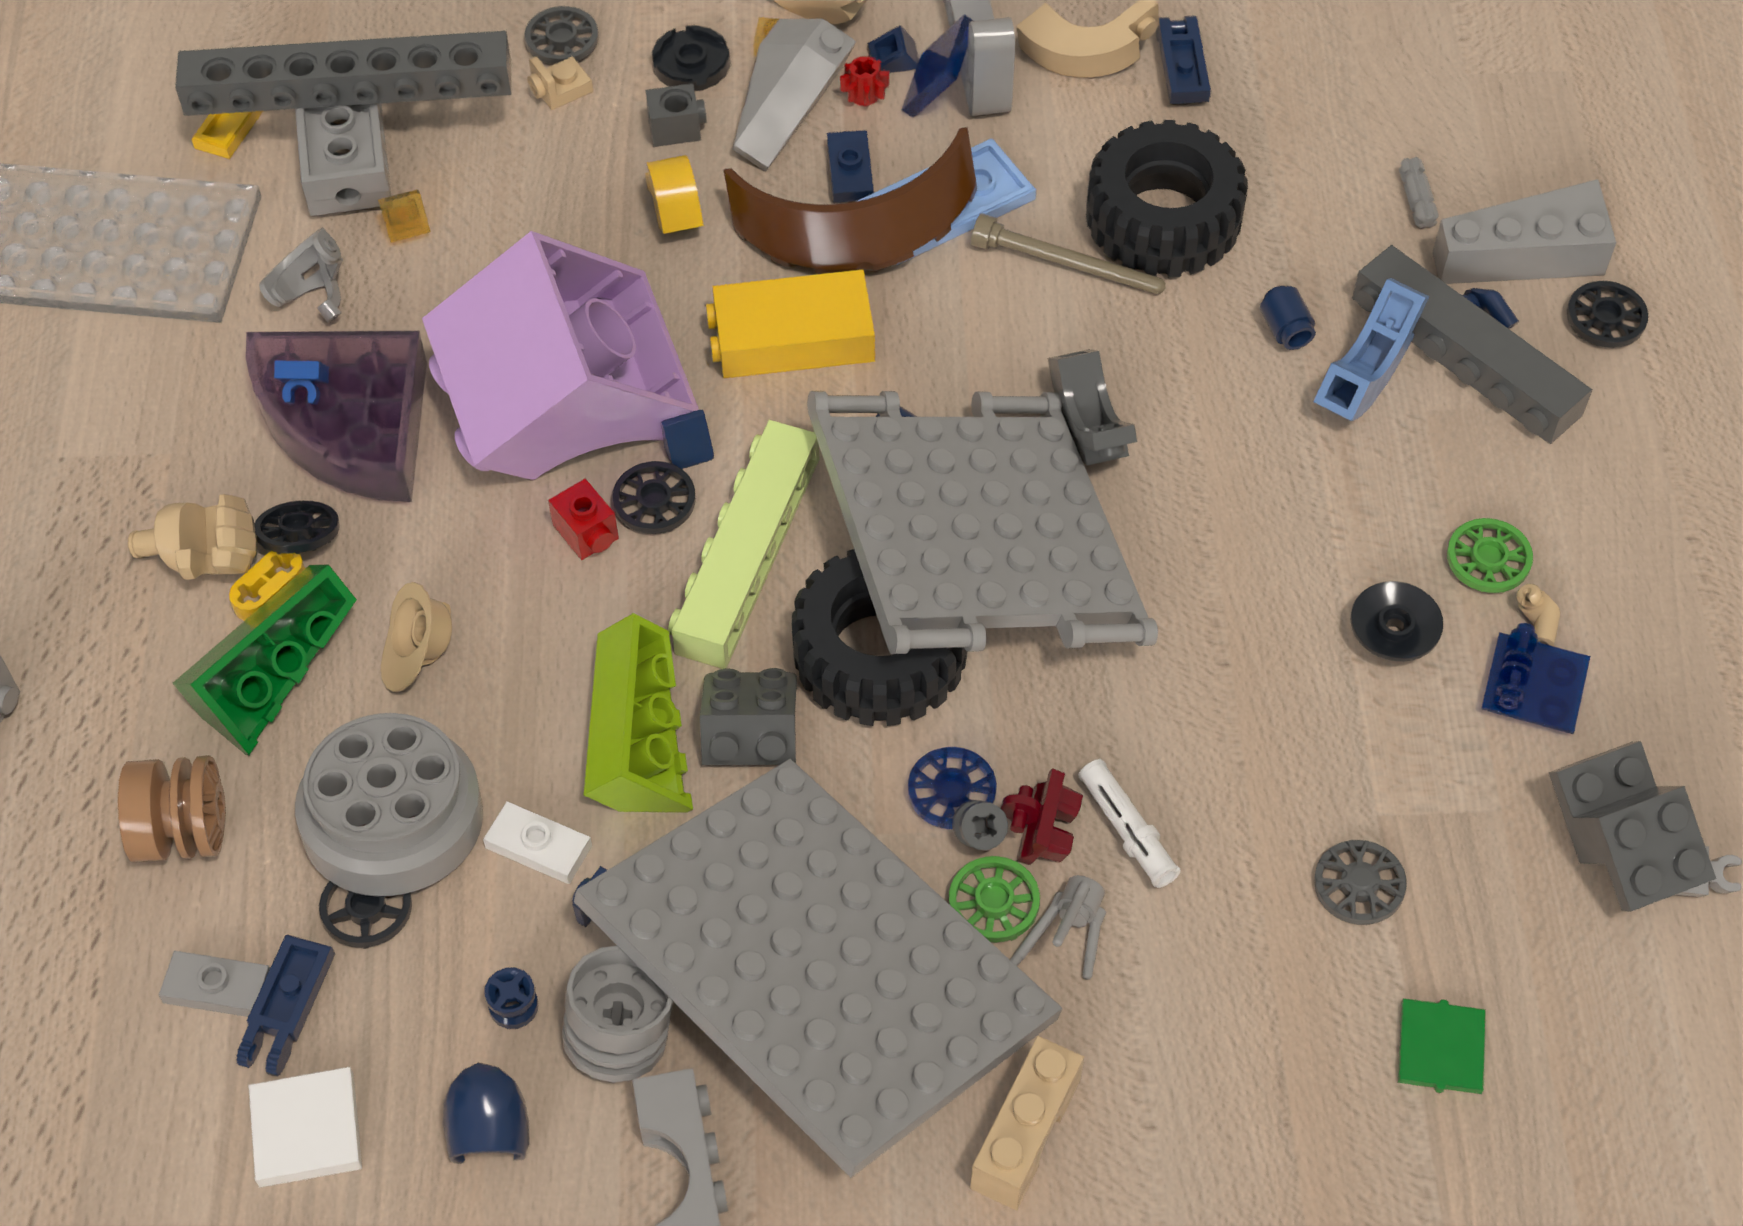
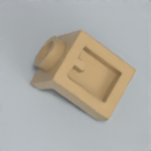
[527,56,593,110]

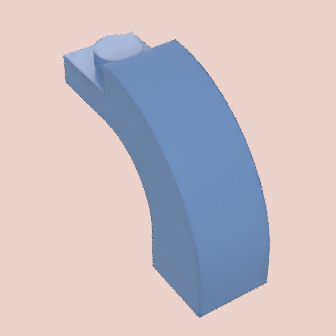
[1313,278,1429,421]

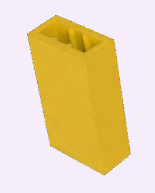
[706,269,875,379]

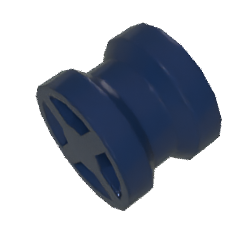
[485,967,538,1029]

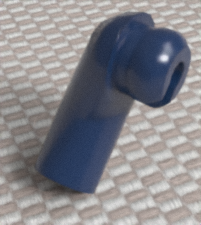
[1462,288,1520,329]

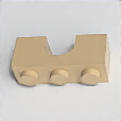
[970,1035,1084,1211]

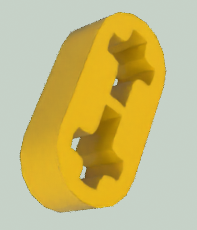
[229,551,305,621]

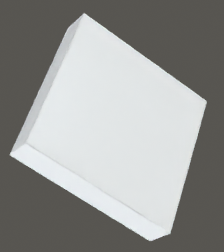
[249,1067,362,1188]

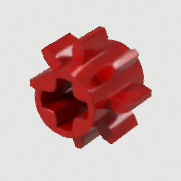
[840,56,889,106]

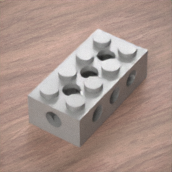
[295,103,393,216]

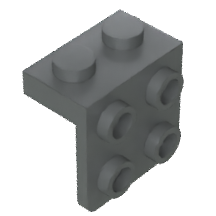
[700,668,797,765]

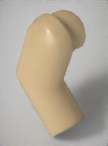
[1517,584,1560,651]

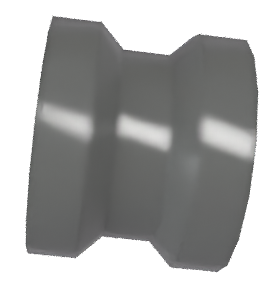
[952,800,1008,850]

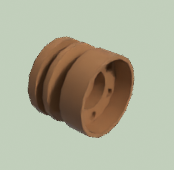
[118,755,226,862]

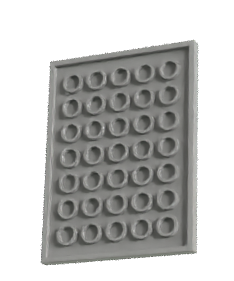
[574,759,1063,1178]

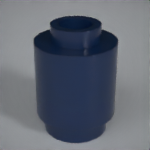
[1260,286,1316,350]

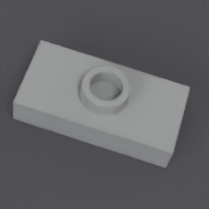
[159,950,270,1017]

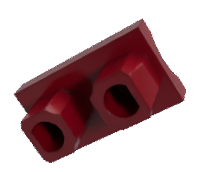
[1000,768,1083,865]

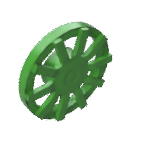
[949,856,1040,942]

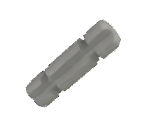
[1399,157,1439,228]

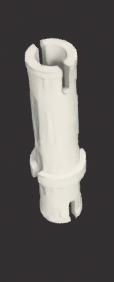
[1078,759,1181,888]

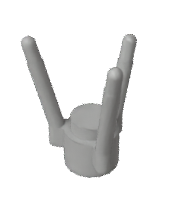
[1010,875,1106,980]

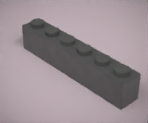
[1352,244,1593,445]

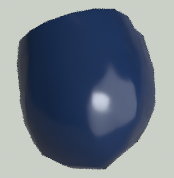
[443,1062,529,1164]

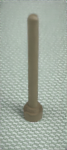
[971,213,1166,294]

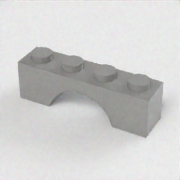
[632,1068,728,1226]

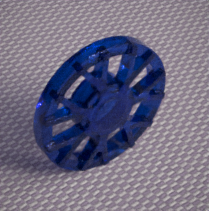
[908,747,997,829]

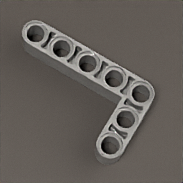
[944,0,1015,116]

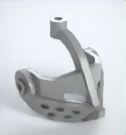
[259,227,343,322]

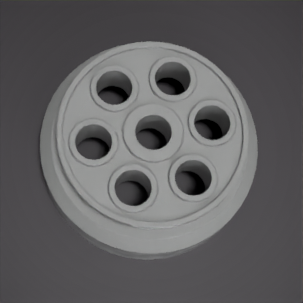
[295,713,483,896]

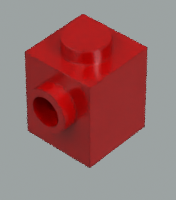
[548,478,619,560]

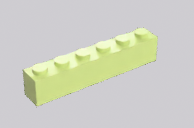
[668,420,819,669]

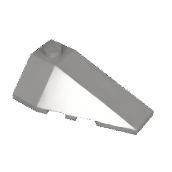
[732,19,856,172]

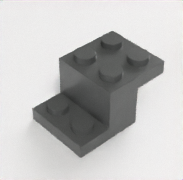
[1548,741,1716,912]

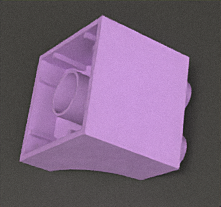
[422,231,699,480]

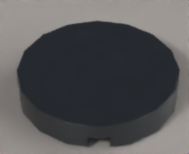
[652,25,731,91]

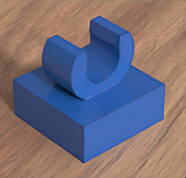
[274,361,329,404]

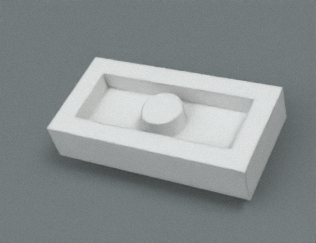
[483,802,592,884]

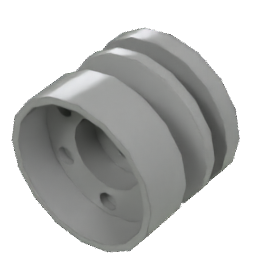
[562,946,673,1082]

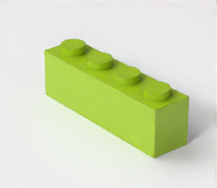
[584,613,693,813]

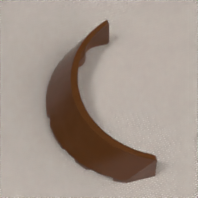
[723,127,977,274]

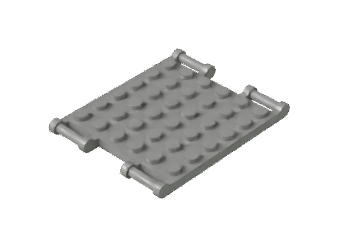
[807,391,1158,654]

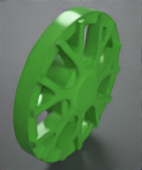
[1447,518,1533,593]

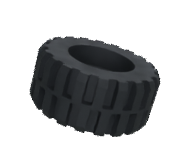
[1086,119,1248,278]
[792,549,967,726]

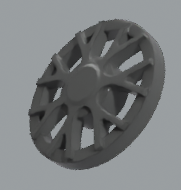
[525,6,599,64]
[1314,840,1407,925]

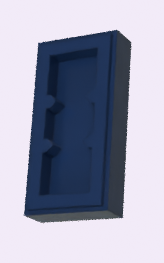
[827,130,874,203]

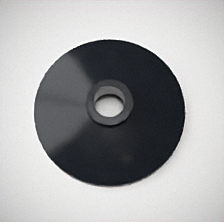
[1350,581,1444,662]

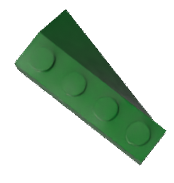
[173,564,357,755]

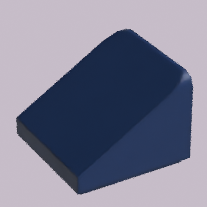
[868,25,921,73]
[661,409,714,469]

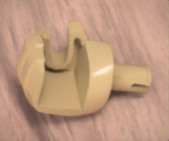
[128,494,257,580]

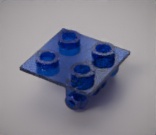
[1481,623,1591,734]

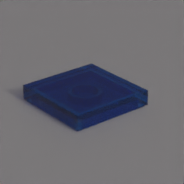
[901,14,974,118]

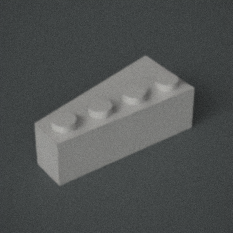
[1433,179,1616,284]

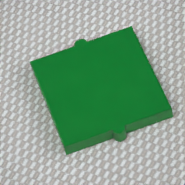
[1398,998,1486,1094]

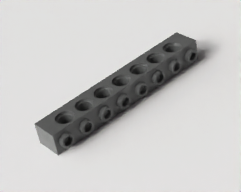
[175,31,512,116]

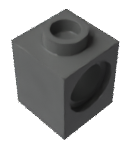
[645,84,707,147]

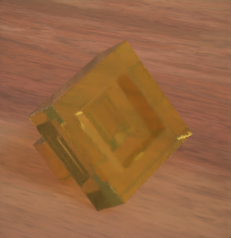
[378,189,431,243]

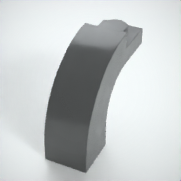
[1048,349,1138,465]

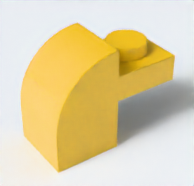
[645,155,704,234]

